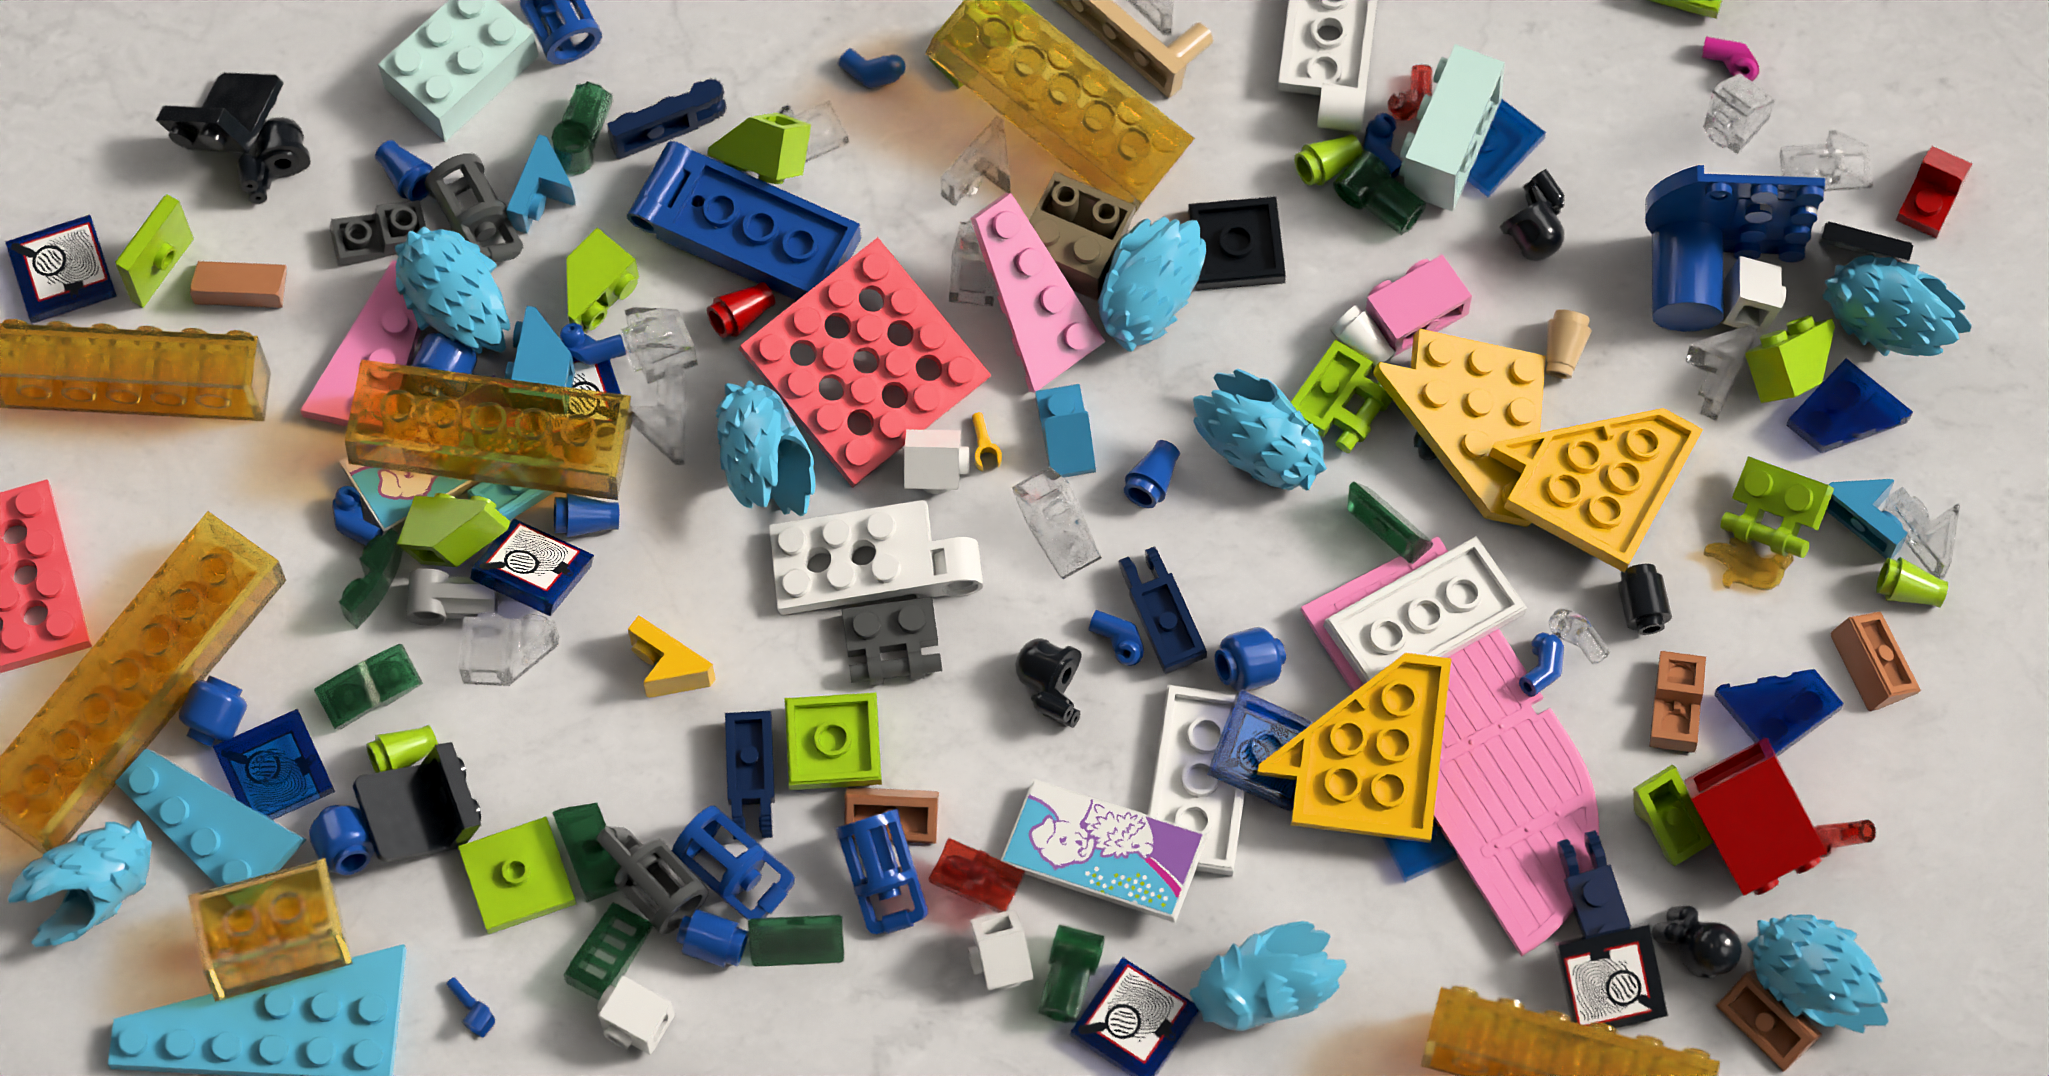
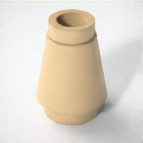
[1545,309,1592,379]

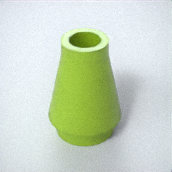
[1294,134,1363,186]
[1876,557,1948,608]
[366,725,438,773]

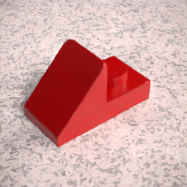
[1896,146,1973,239]

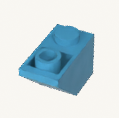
[504,306,575,413]

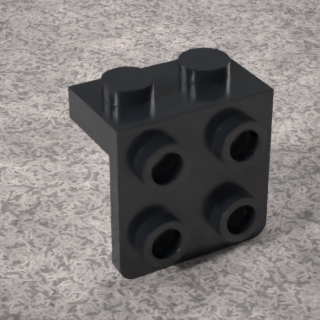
[156,73,283,153]
[353,742,481,863]

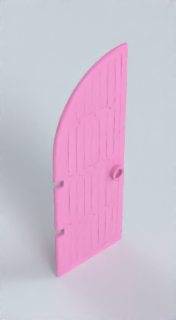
[1300,536,1599,956]

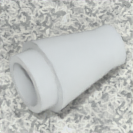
[1330,305,1397,368]

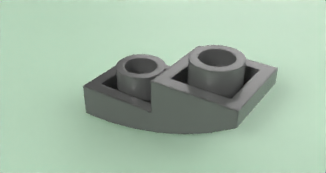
[329,200,426,266]

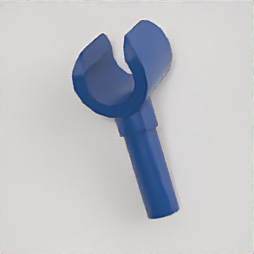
[446,977,496,1038]

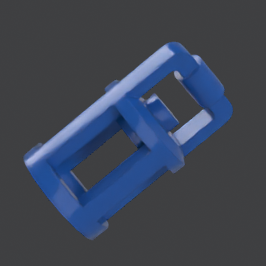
[520,0,602,64]
[672,806,795,923]
[835,809,928,934]

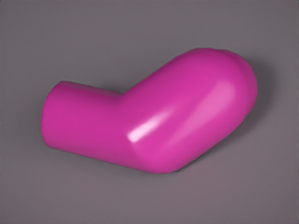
[1701,36,1759,83]

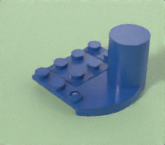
[1645,165,1825,332]

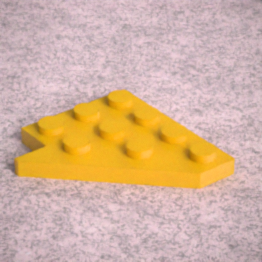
[1373,329,1546,527]
[1488,408,1703,573]
[1257,653,1452,843]

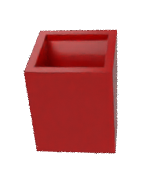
[1684,737,1827,896]

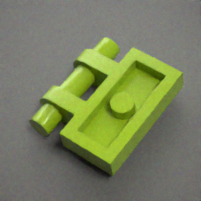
[1291,339,1393,453]
[1720,456,1835,558]

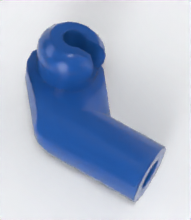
[838,48,906,88]
[1363,113,1402,180]
[560,323,627,365]
[332,486,383,549]
[1089,610,1144,666]
[1519,632,1564,697]

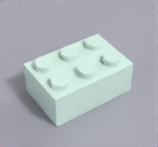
[378,0,539,142]
[1399,44,1505,212]

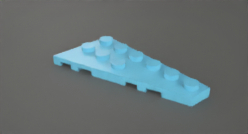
[108,944,407,1076]

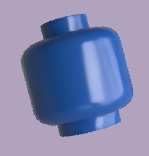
[411,332,477,399]
[1214,627,1286,692]
[178,675,247,747]
[309,805,375,875]

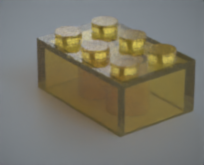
[188,858,353,1001]

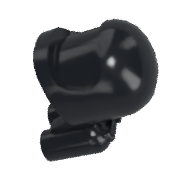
[237,117,311,204]
[1500,169,1565,261]
[1015,638,1082,728]
[1652,906,1742,978]

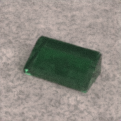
[1347,481,1434,564]
[552,803,620,903]
[748,915,845,967]

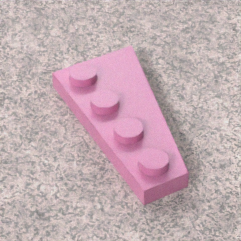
[970,193,1105,392]
[301,260,421,435]

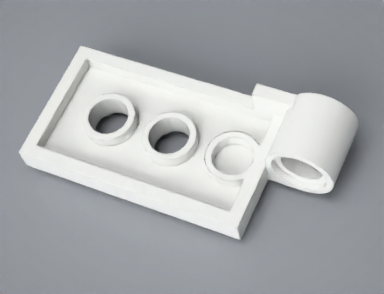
[1278,0,1377,132]
[769,500,983,615]

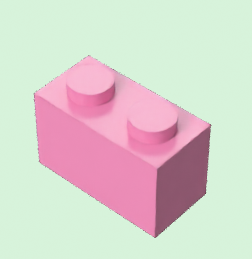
[1366,254,1472,357]

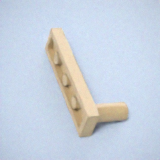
[1055,0,1213,98]

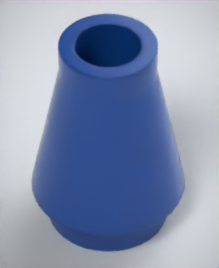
[375,140,433,201]
[1124,440,1180,508]
[553,493,620,538]

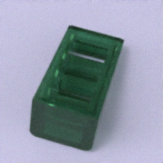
[564,902,654,1000]

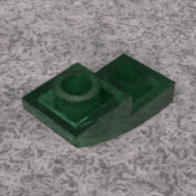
[339,528,403,629]
[314,644,423,729]

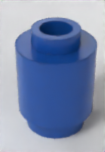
[676,909,749,968]

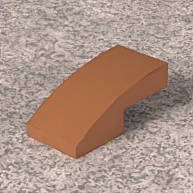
[1649,651,1706,753]

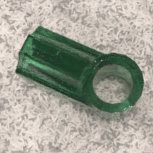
[552,81,613,175]
[1333,151,1426,235]
[1039,924,1105,1023]

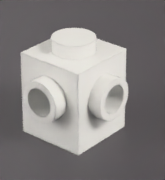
[1722,256,1786,334]
[904,429,969,494]
[968,909,1034,990]
[597,976,675,1055]

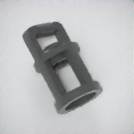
[424,153,523,262]
[596,827,709,935]

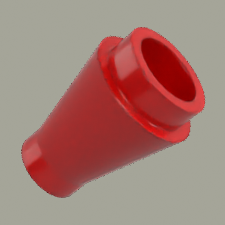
[706,282,776,338]

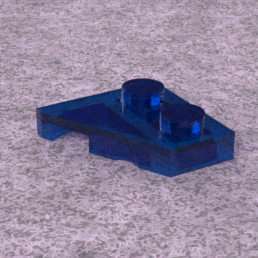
[1786,358,1913,454]
[1714,669,1844,757]

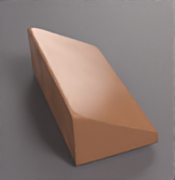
[190,261,287,308]
[1831,611,1921,711]
[844,787,939,844]
[1716,970,1822,1072]

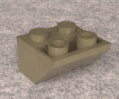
[1029,172,1136,301]

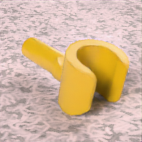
[972,412,1002,471]

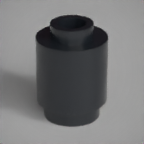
[1618,564,1672,635]

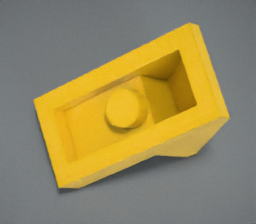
[628,615,716,697]

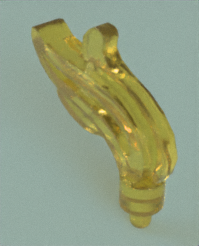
[1703,538,1794,590]

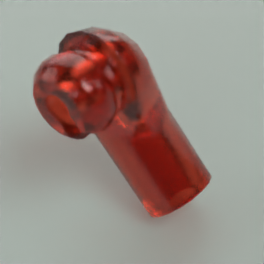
[1387,64,1433,121]
[1815,819,1876,858]

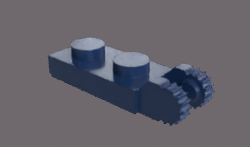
[607,78,727,159]
[1118,546,1207,674]
[725,711,775,840]
[1557,830,1631,937]

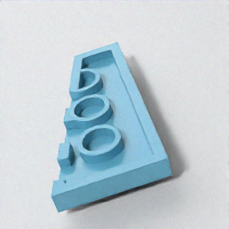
[115,748,307,908]

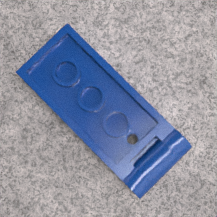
[626,141,861,301]

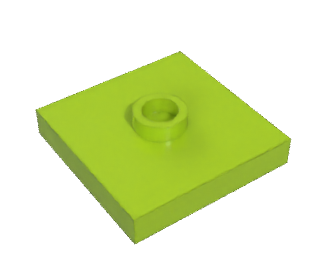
[115,194,194,308]
[785,692,882,790]
[458,816,577,935]

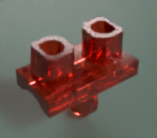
[929,838,1025,913]

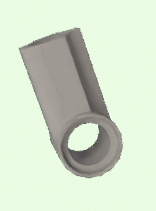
[406,568,499,626]

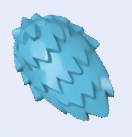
[1098,216,1206,352]
[395,227,511,354]
[1822,255,1972,357]
[1193,369,1327,491]
[716,380,816,516]
[8,820,152,947]
[1748,914,1889,1034]
[1190,921,1347,1031]

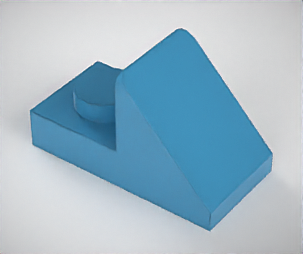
[506,134,576,234]
[1035,384,1096,480]
[1826,479,1908,559]

